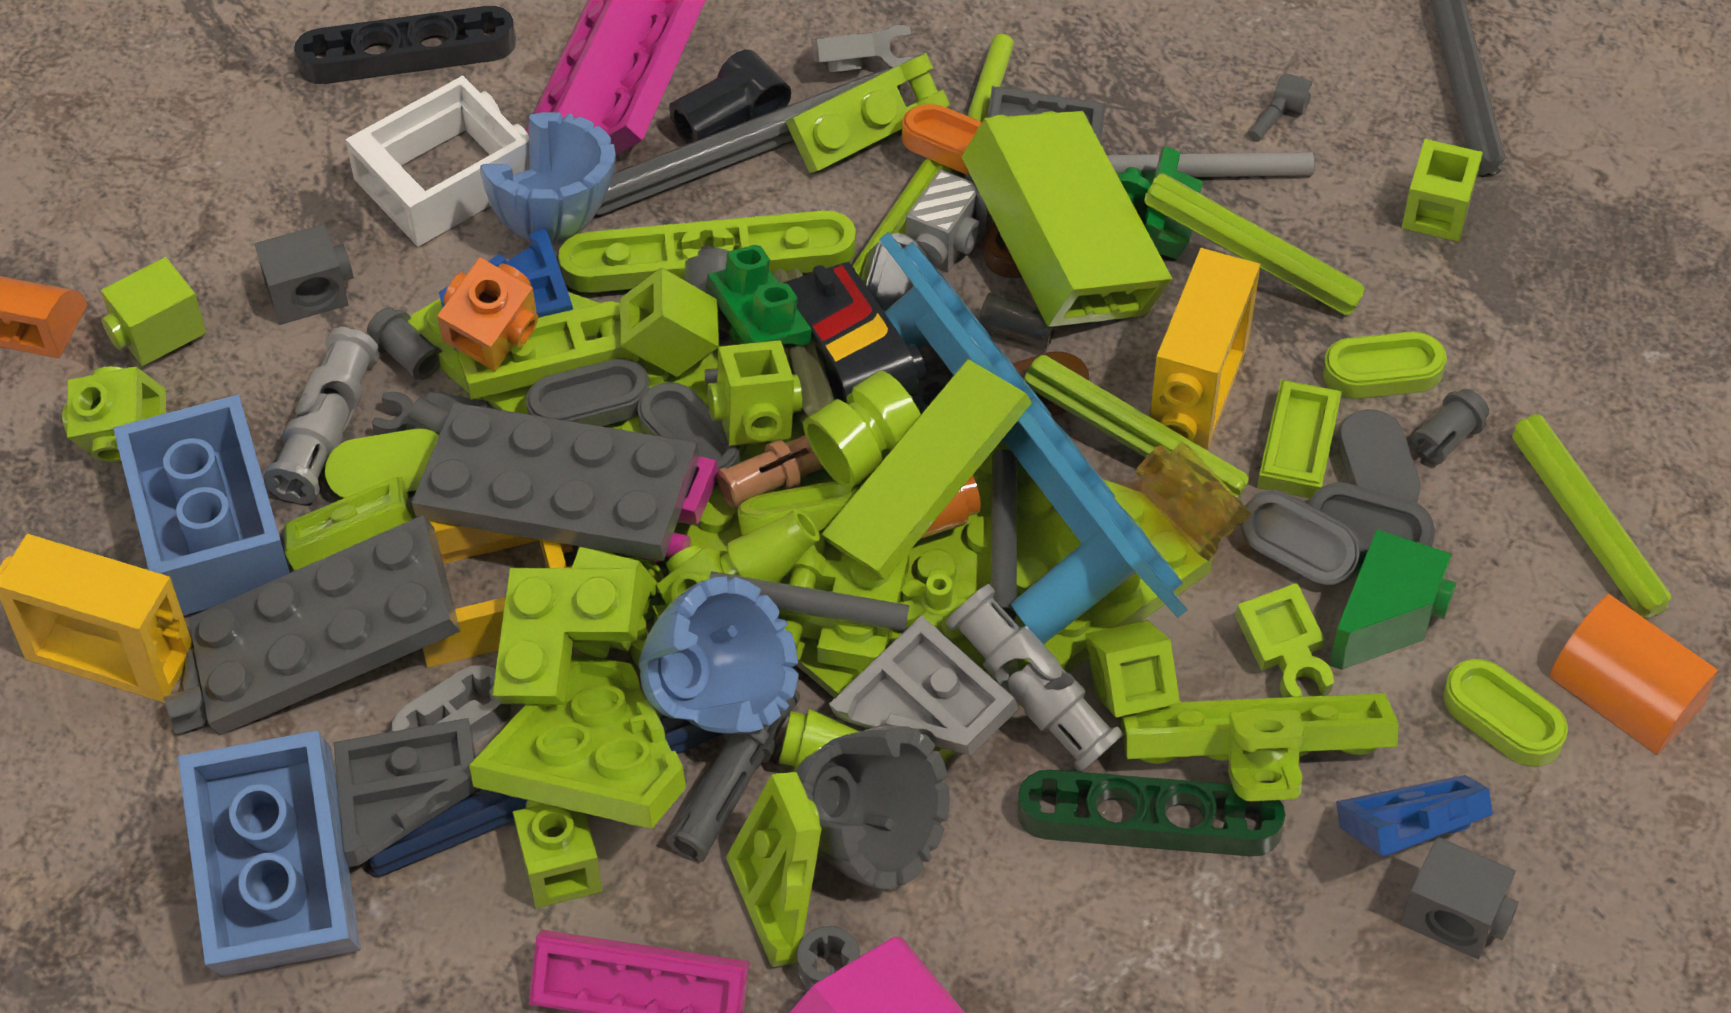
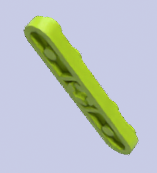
[558,210,856,293]

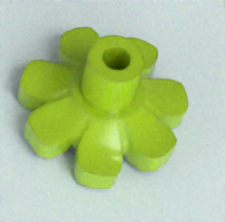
[900,568,976,645]

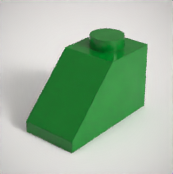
[1329,529,1457,670]

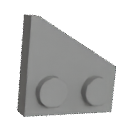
[829,615,1019,756]

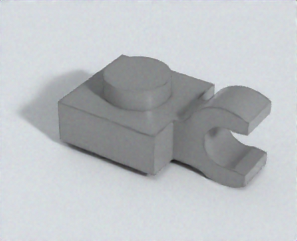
[811,25,913,72]

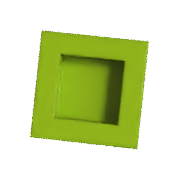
[1085,620,1180,717]

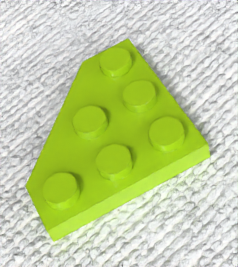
[469,652,686,829]

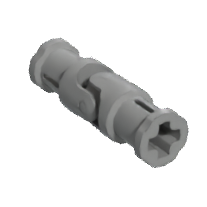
[264,327,379,505]
[945,583,1124,772]

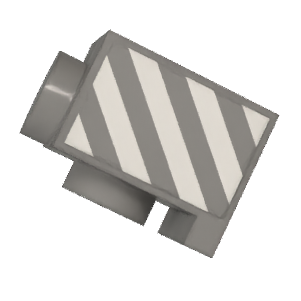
[906,170,992,273]

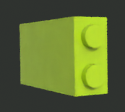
[961,111,1173,327]

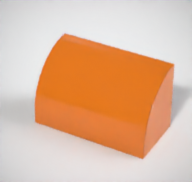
[0,276,88,359]
[1549,593,1718,755]

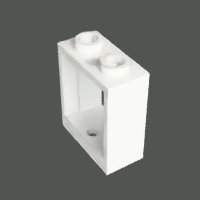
[345,76,530,247]

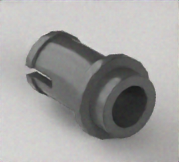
[367,307,442,380]
[1411,389,1489,465]

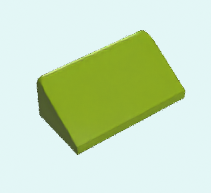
[284,476,416,571]

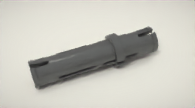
[666,690,800,862]

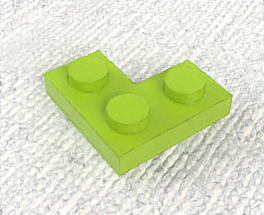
[492,568,644,705]

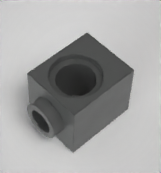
[254,224,354,325]
[1401,836,1519,959]

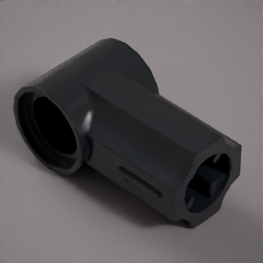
[669,49,792,144]

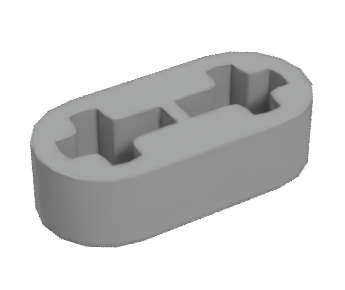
[392,665,510,742]

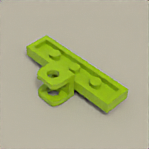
[1119,693,1399,801]

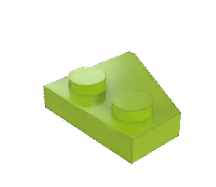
[726,772,822,967]

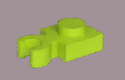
[1234,583,1334,698]

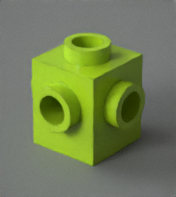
[707,340,802,446]
[62,366,166,462]

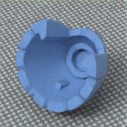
[480,112,616,245]
[638,576,798,734]

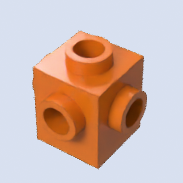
[437,257,539,371]

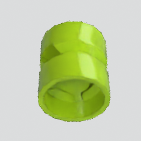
[803,370,921,489]

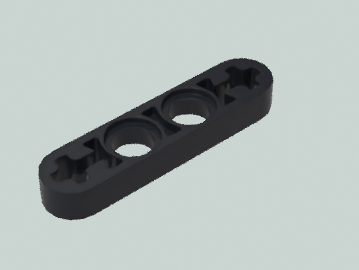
[294,6,516,84]

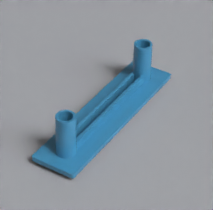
[879,232,1188,644]

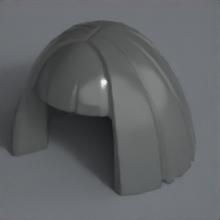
[795,726,950,889]

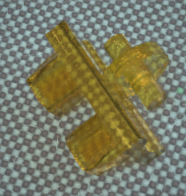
[1135,441,1252,561]

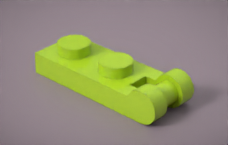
[785,52,951,173]
[457,301,640,400]

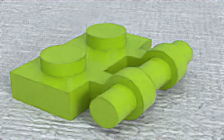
[778,533,909,670]

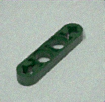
[1017,769,1286,857]

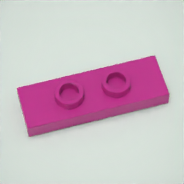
[529,930,750,1013]

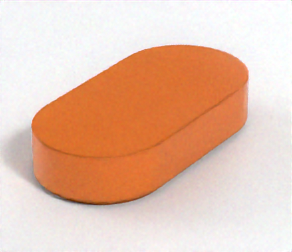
[902,104,982,176]

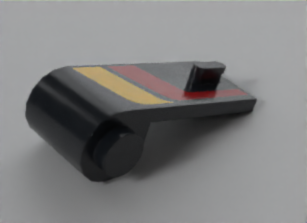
[783,261,926,403]

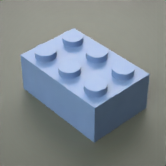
[113,394,290,616]
[178,731,361,977]

